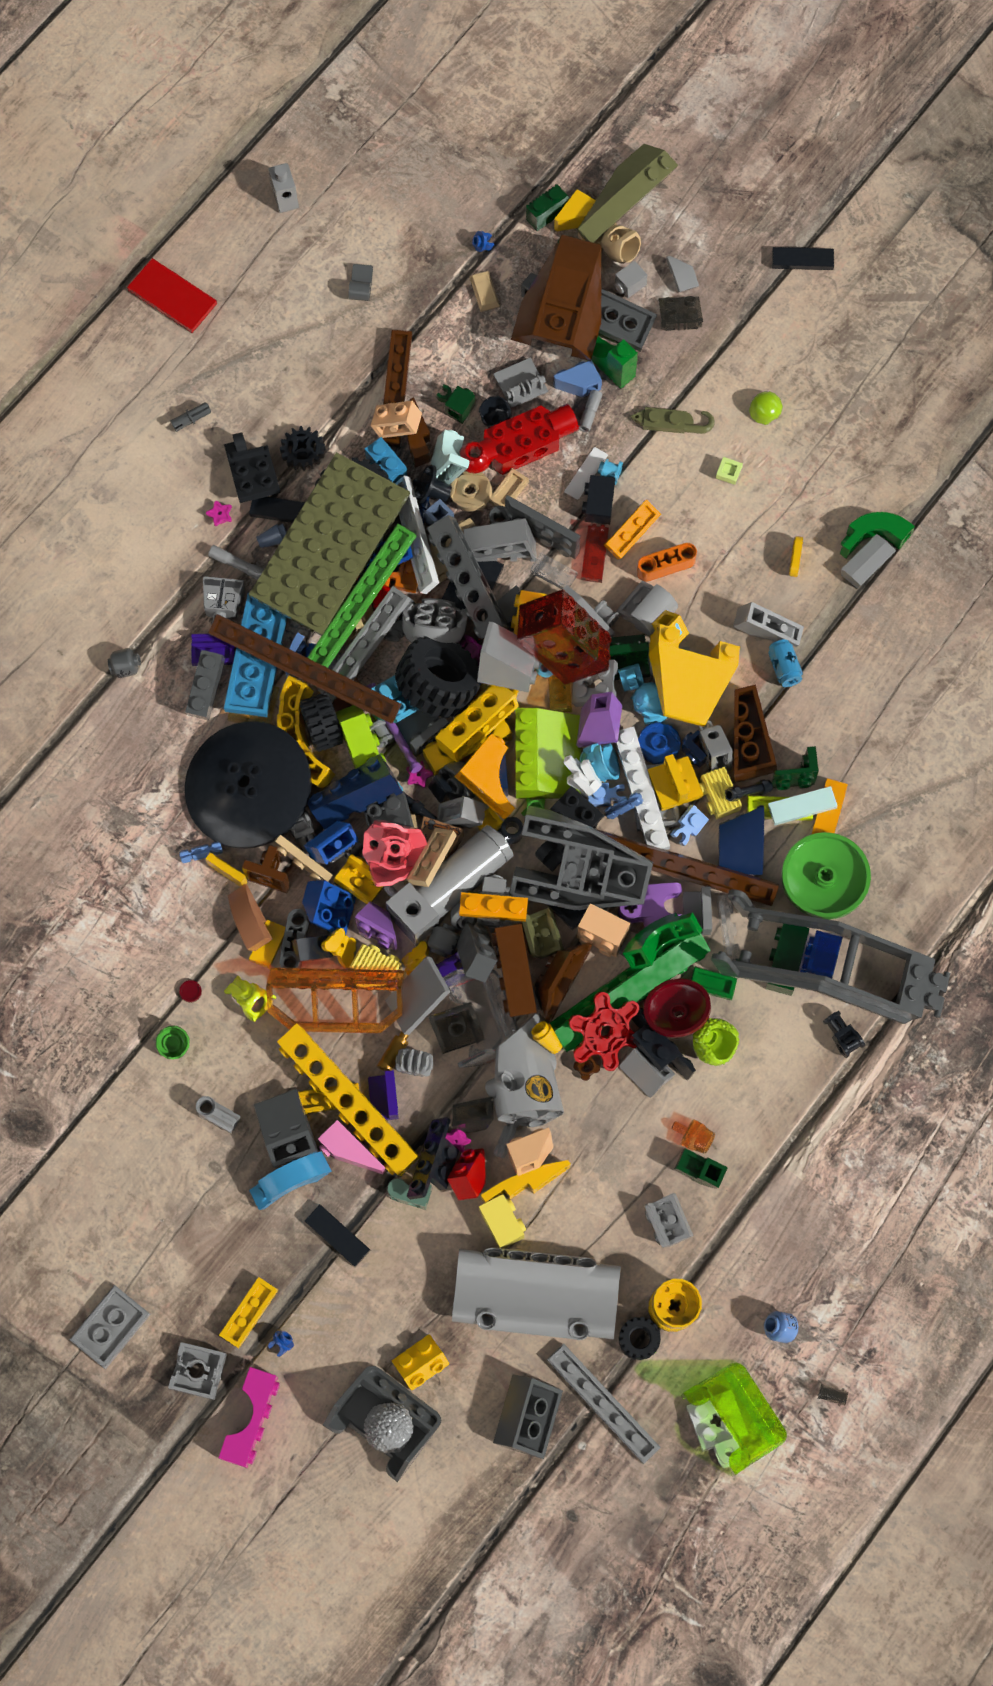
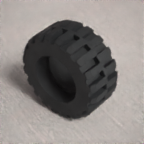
[395,636,481,718]

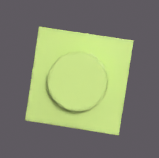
[716,457,743,485]

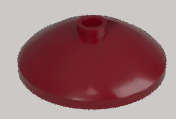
[644,979,711,1038]

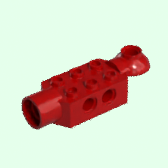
[459,404,579,475]

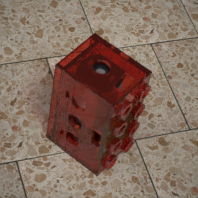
[517,589,611,685]

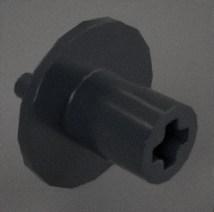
[413,464,452,505]

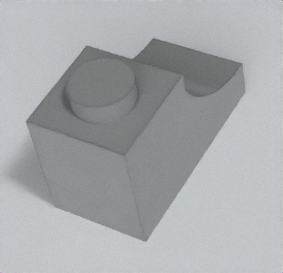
[437,796,485,828]

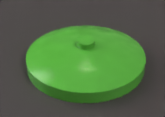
[782,832,871,920]

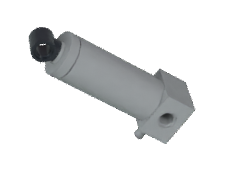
[384,817,523,946]

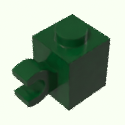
[436,384,476,424]

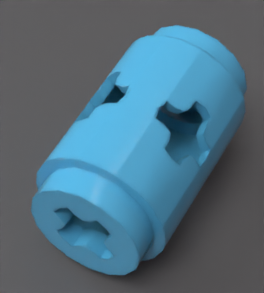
[768,639,803,687]

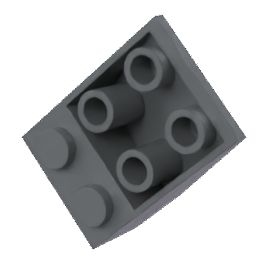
[254,1089,319,1169]

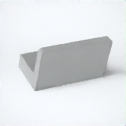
[683,887,712,935]
[620,1047,675,1098]

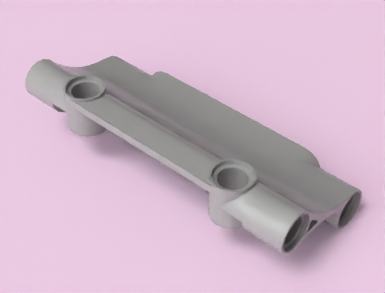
[452,1248,621,1340]

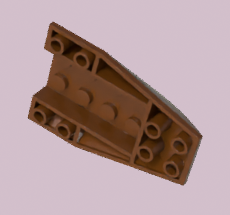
[511,235,601,361]

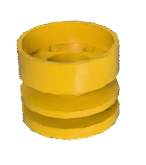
[648,1279,702,1332]

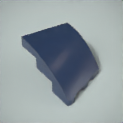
[718,805,764,875]

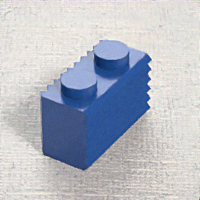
[304,821,358,864]

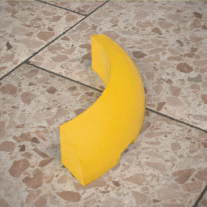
[277,675,336,788]

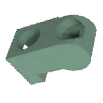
[388,1179,432,1210]

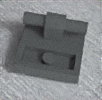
[364,791,414,847]

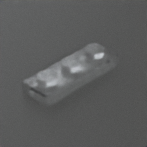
[716,895,740,961]

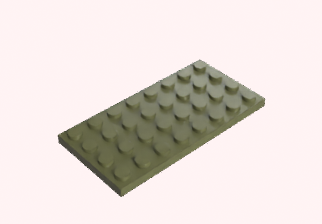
[249,452,410,636]

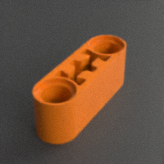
[637,543,697,582]

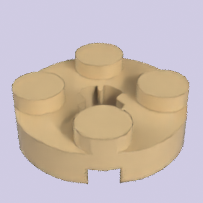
[450,471,492,511]

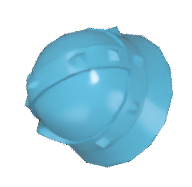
[630,682,668,725]
[580,743,620,782]

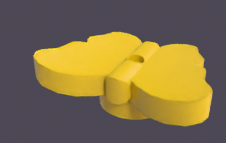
[321,928,356,968]
[402,941,429,975]

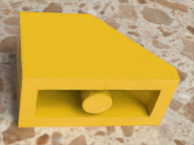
[554,189,596,231]

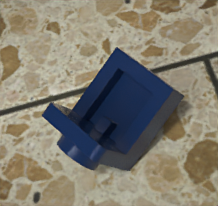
[682,730,707,768]

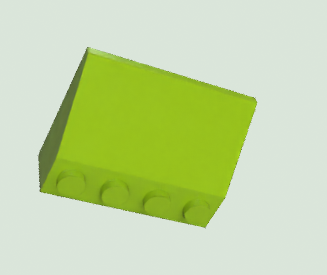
[515,708,580,799]

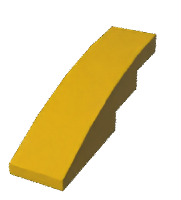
[481,1160,571,1204]

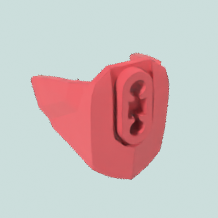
[362,820,427,887]

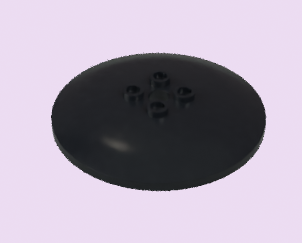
[184,721,312,849]

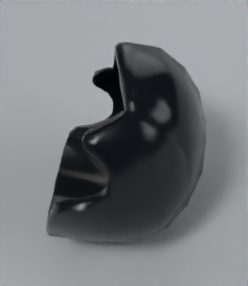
[479,396,512,428]

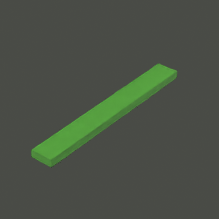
[307,524,417,668]

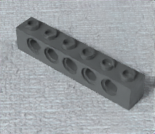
[427,515,510,639]

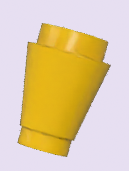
[531,1021,562,1054]

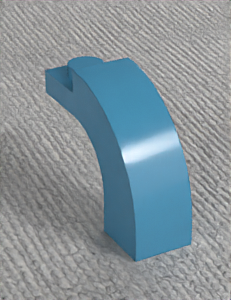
[249,1151,332,1210]

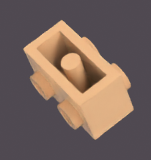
[370,401,422,438]

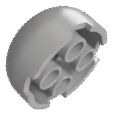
[402,598,467,644]

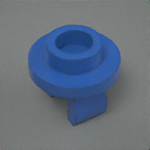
[472,231,494,252]
[268,1331,294,1357]

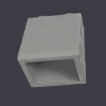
[477,621,541,692]

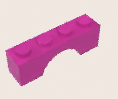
[218,1367,280,1468]

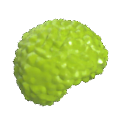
[693,1018,739,1066]

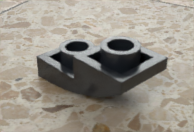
[292,935,333,962]

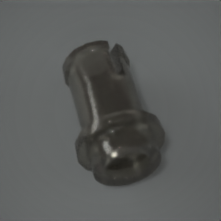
[817,1384,848,1407]

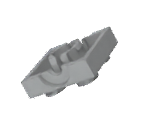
[572,660,618,707]
[168,1342,227,1400]

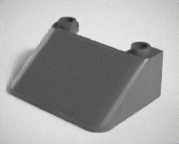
[323,1366,441,1483]

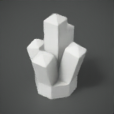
[564,755,602,797]

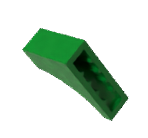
[591,336,638,389]

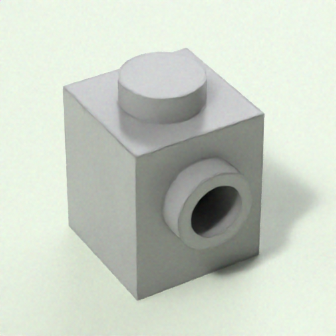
[614,261,647,299]

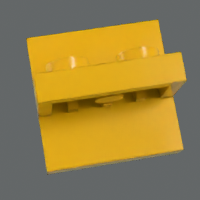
[647,754,703,811]

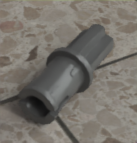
[170,402,211,432]

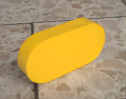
[789,536,803,577]

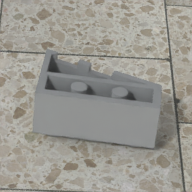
[464,518,537,562]

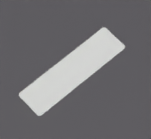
[564,447,608,500]

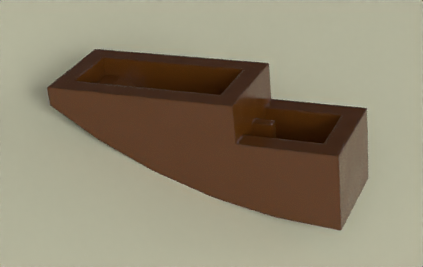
[407,397,430,468]

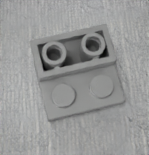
[617,580,678,636]

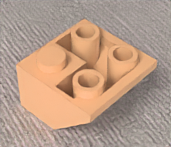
[506,1127,553,1176]

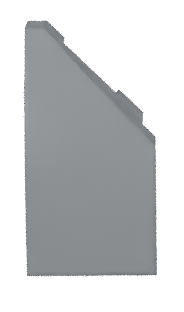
[666,256,699,293]

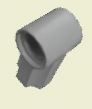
[196,1096,241,1134]

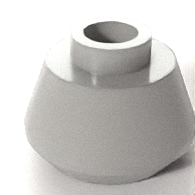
[451,903,478,931]

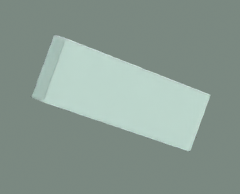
[768,786,838,826]

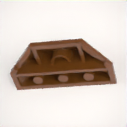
[535,942,592,1023]

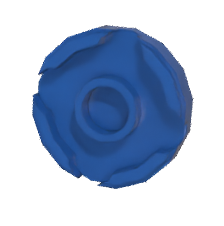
[638,722,681,764]

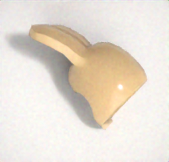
[578,223,641,264]

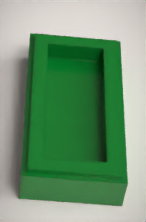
[691,967,738,1001]

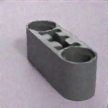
[279,909,309,976]

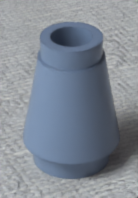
[256,524,287,548]

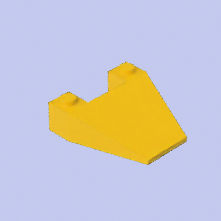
[649,624,740,727]

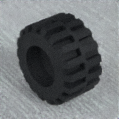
[300,693,343,752]

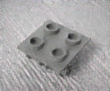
[493,357,548,408]

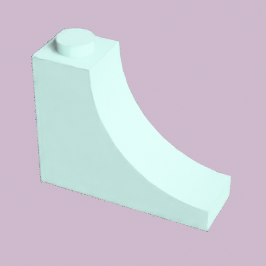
[430,429,470,484]

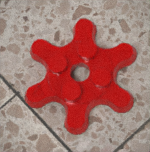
[569,992,639,1071]

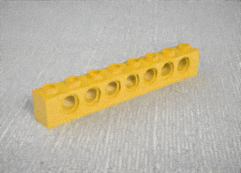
[277,1023,420,1176]

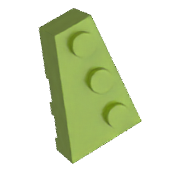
[335,705,386,769]

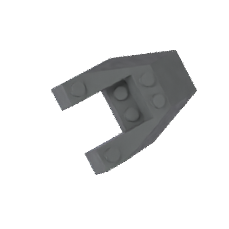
[509,806,653,910]

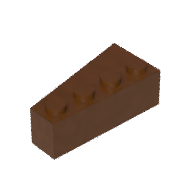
[734,684,777,783]
[491,924,537,1017]

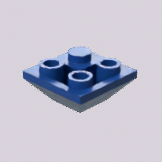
[302,880,356,936]

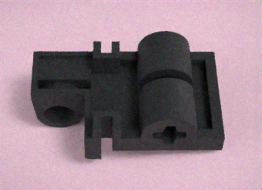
[224,432,281,503]
[535,786,604,872]

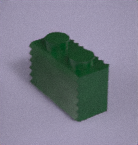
[526,184,569,231]

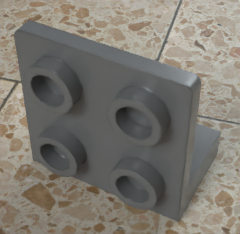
[396,710,449,757]

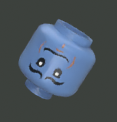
[764,1311,799,1343]

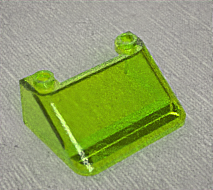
[681,1363,787,1477]

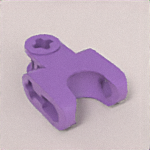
[618,882,682,928]

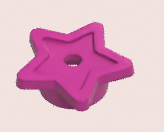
[206,501,232,526]
[406,761,433,788]
[445,1129,471,1152]

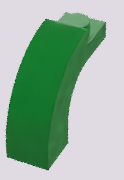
[840,512,915,559]
[623,912,702,971]

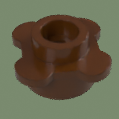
[573,1056,600,1081]

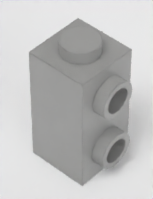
[477,875,510,927]

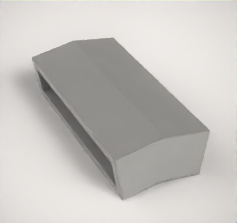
[841,534,896,589]

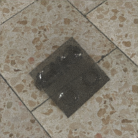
[658,296,703,331]

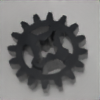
[280,426,325,471]

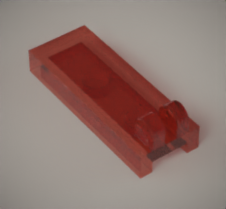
[581,523,609,583]

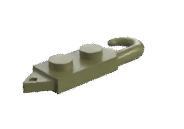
[631,407,715,434]

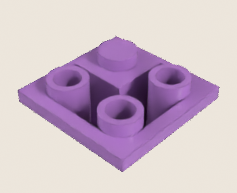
[577,692,622,747]
[355,901,397,950]

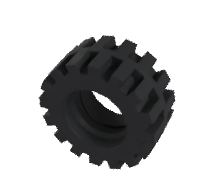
[619,1317,661,1360]

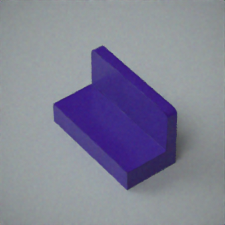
[368,1070,399,1120]

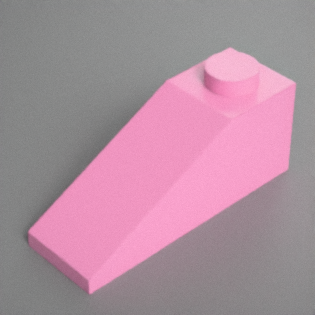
[318,1120,386,1175]

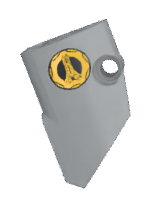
[485,1012,564,1127]

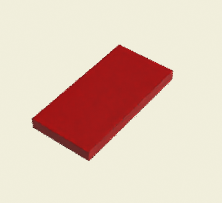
[127,258,217,333]

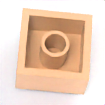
[577,903,630,957]

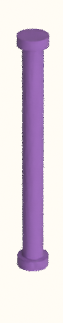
[366,683,423,773]

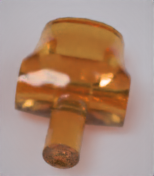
[671,1119,715,1154]

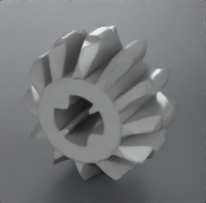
[395,1049,433,1077]

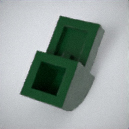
[674,1148,728,1189]

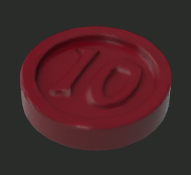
[179,980,202,1003]

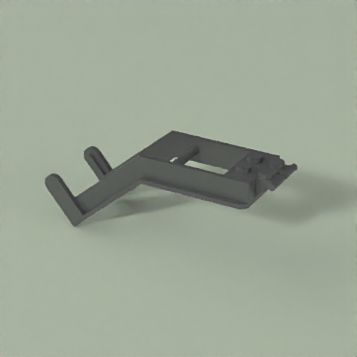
[711,889,951,1024]

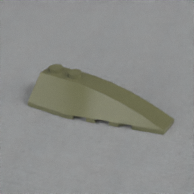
[577,144,678,243]

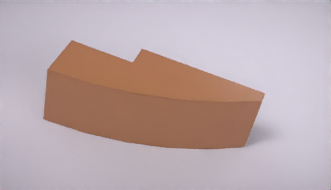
[228,884,273,951]

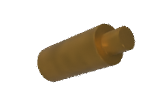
[377,1031,409,1072]

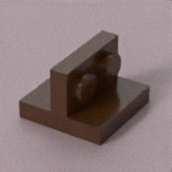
[242,845,290,894]

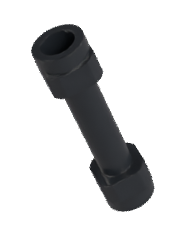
[725,779,773,802]

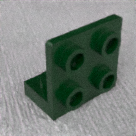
[771,746,819,790]

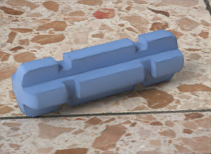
[605,793,643,819]
[179,842,223,863]

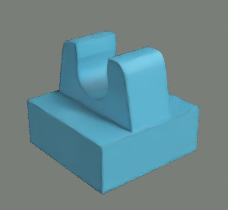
[618,664,644,692]

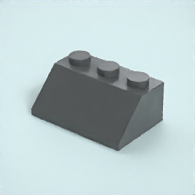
[493,1374,563,1459]

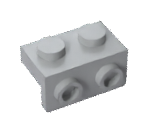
[644,1193,693,1247]

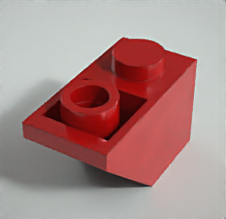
[447,1148,486,1201]

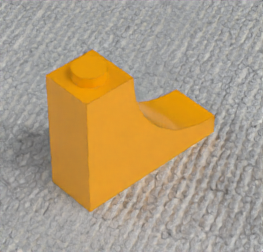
[454,734,515,819]

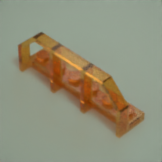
[266,968,404,1033]

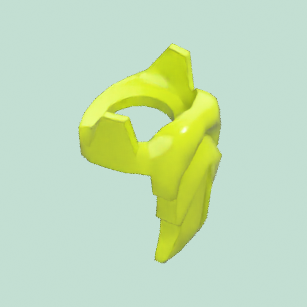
[224,975,276,1022]

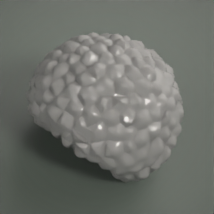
[364,1403,413,1453]

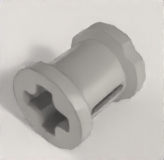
[594,600,620,627]
[370,720,395,748]

